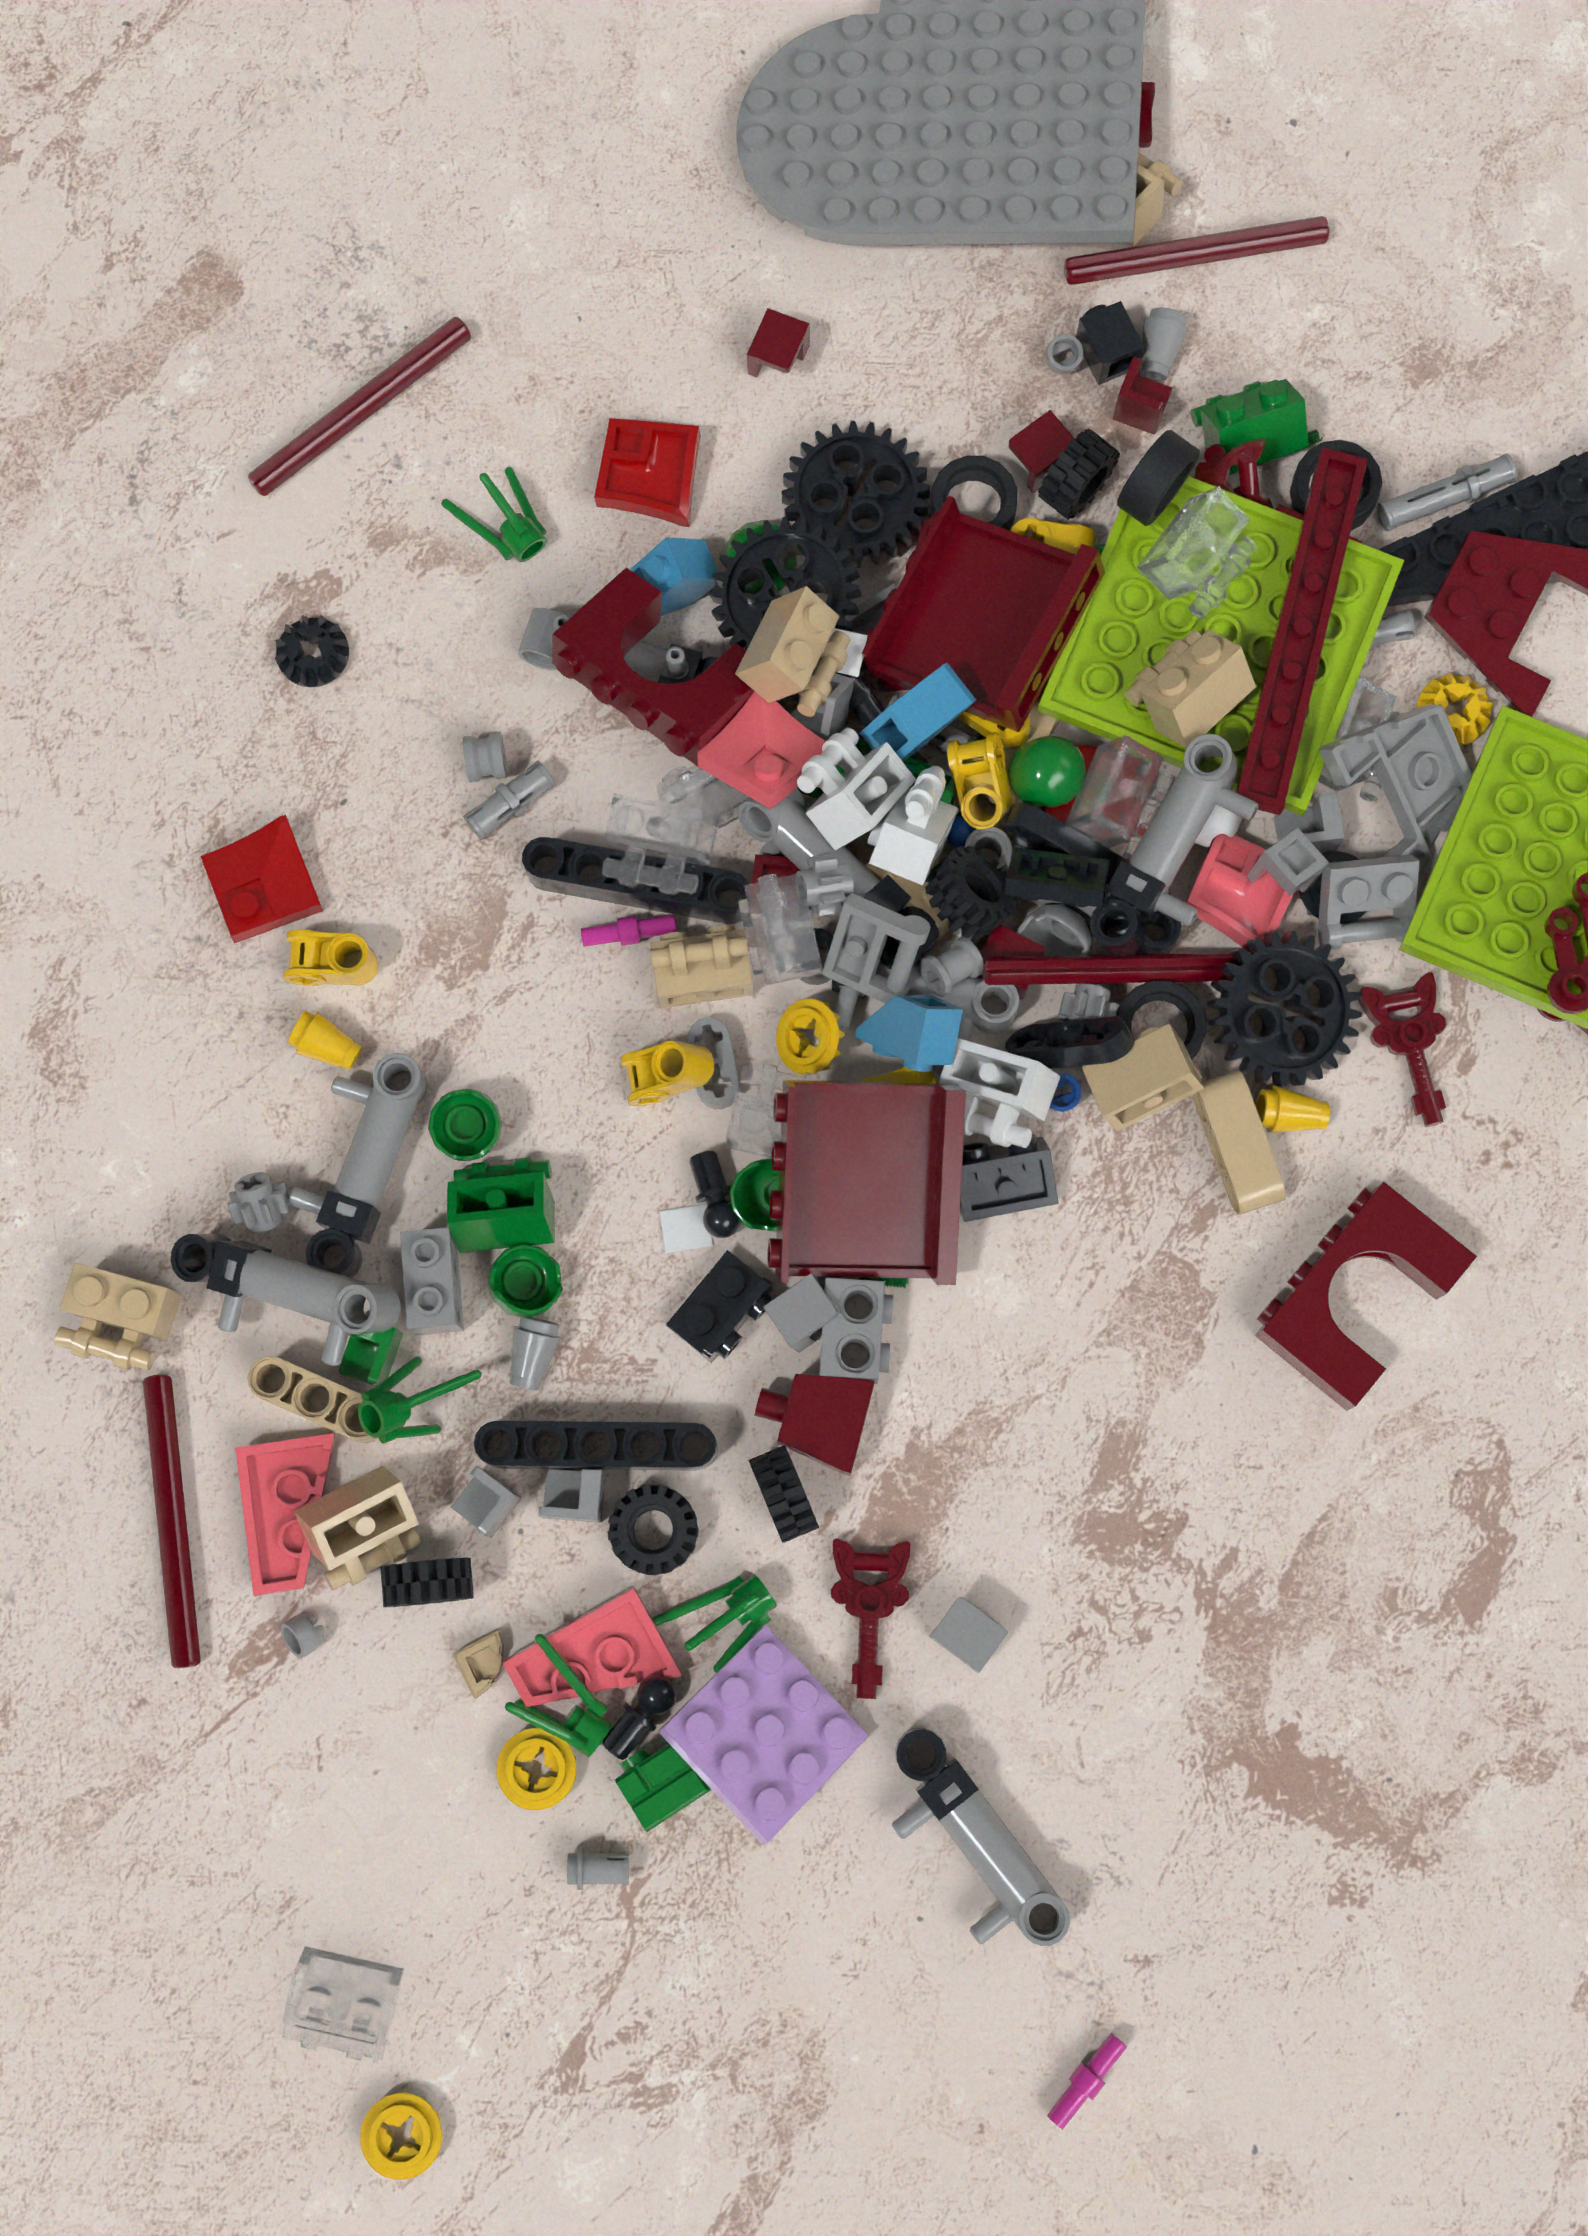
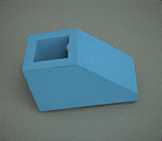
[630,537,718,616]
[860,663,977,762]
[855,995,963,1072]

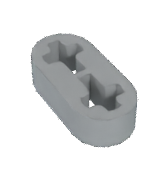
[688,1018,739,1109]

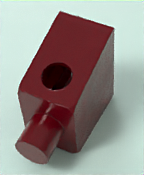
[754,1374,875,1476]

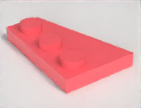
[235,1433,335,1597]
[502,1586,682,1707]

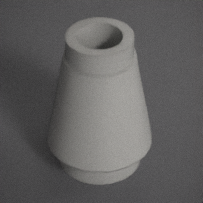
[1140,307,1188,381]
[510,1317,561,1390]

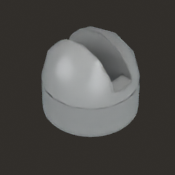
[1045,334,1083,374]
[281,1613,324,1659]

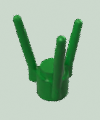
[441,467,547,563]
[358,1356,482,1444]
[652,1574,777,1673]
[505,1634,612,1757]

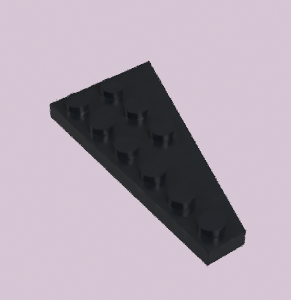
[1378,451,1588,607]

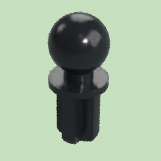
[689,1151,741,1238]
[602,1674,677,1760]

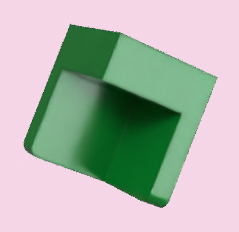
[338,1327,404,1386]

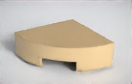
[452,1631,504,1699]

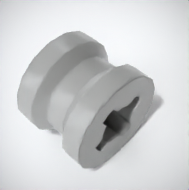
[463,732,507,783]

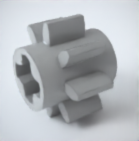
[795,854,854,917]
[1057,984,1119,1021]
[227,1172,289,1232]

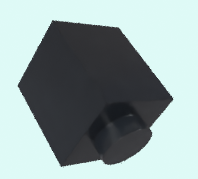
[1076,301,1144,385]

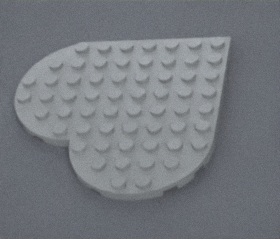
[736,0,1145,245]

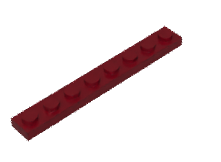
[1236,447,1368,815]

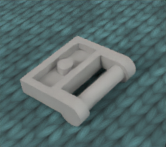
[1318,855,1420,949]
[822,892,931,1004]

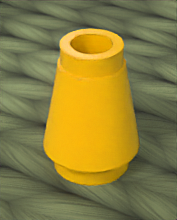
[287,1011,363,1071]
[1255,1085,1330,1133]

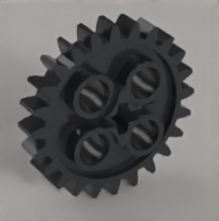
[782,421,930,568]
[709,517,862,650]
[1207,931,1362,1087]

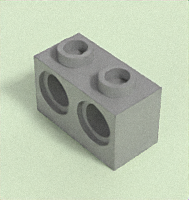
[400,1227,464,1336]
[819,1278,893,1384]

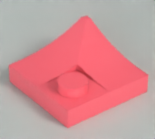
[697,691,826,809]
[1185,834,1294,952]

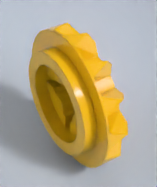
[1416,672,1493,746]
[776,999,845,1075]
[496,1728,577,1810]
[360,2091,444,2180]

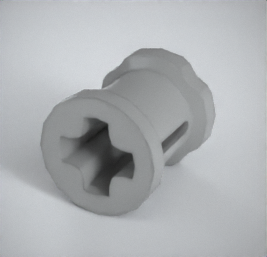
[920,937,984,997]

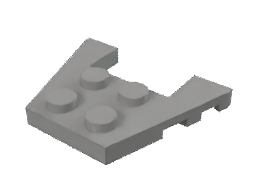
[1319,704,1472,870]

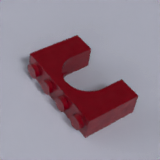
[552,567,754,766]
[1254,1182,1477,1411]

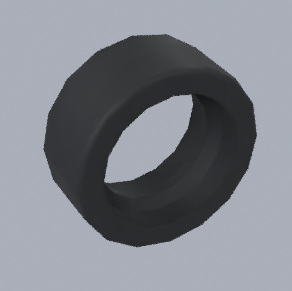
[1117,430,1200,526]
[1289,440,1383,531]
[930,455,1018,530]
[1117,980,1207,1060]

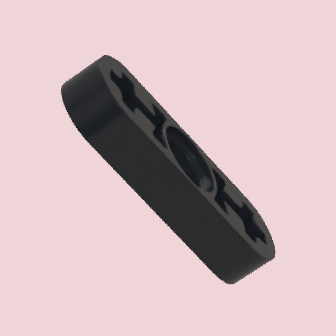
[1004,802,1128,885]
[1005,1016,1134,1069]

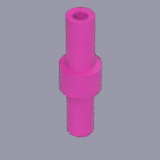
[581,914,677,947]
[1047,2033,1127,2130]

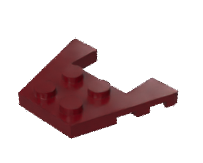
[1424,531,1588,717]

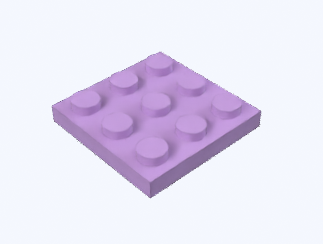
[658,1625,869,1845]

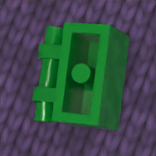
[1190,379,1309,475]
[447,1157,555,1253]

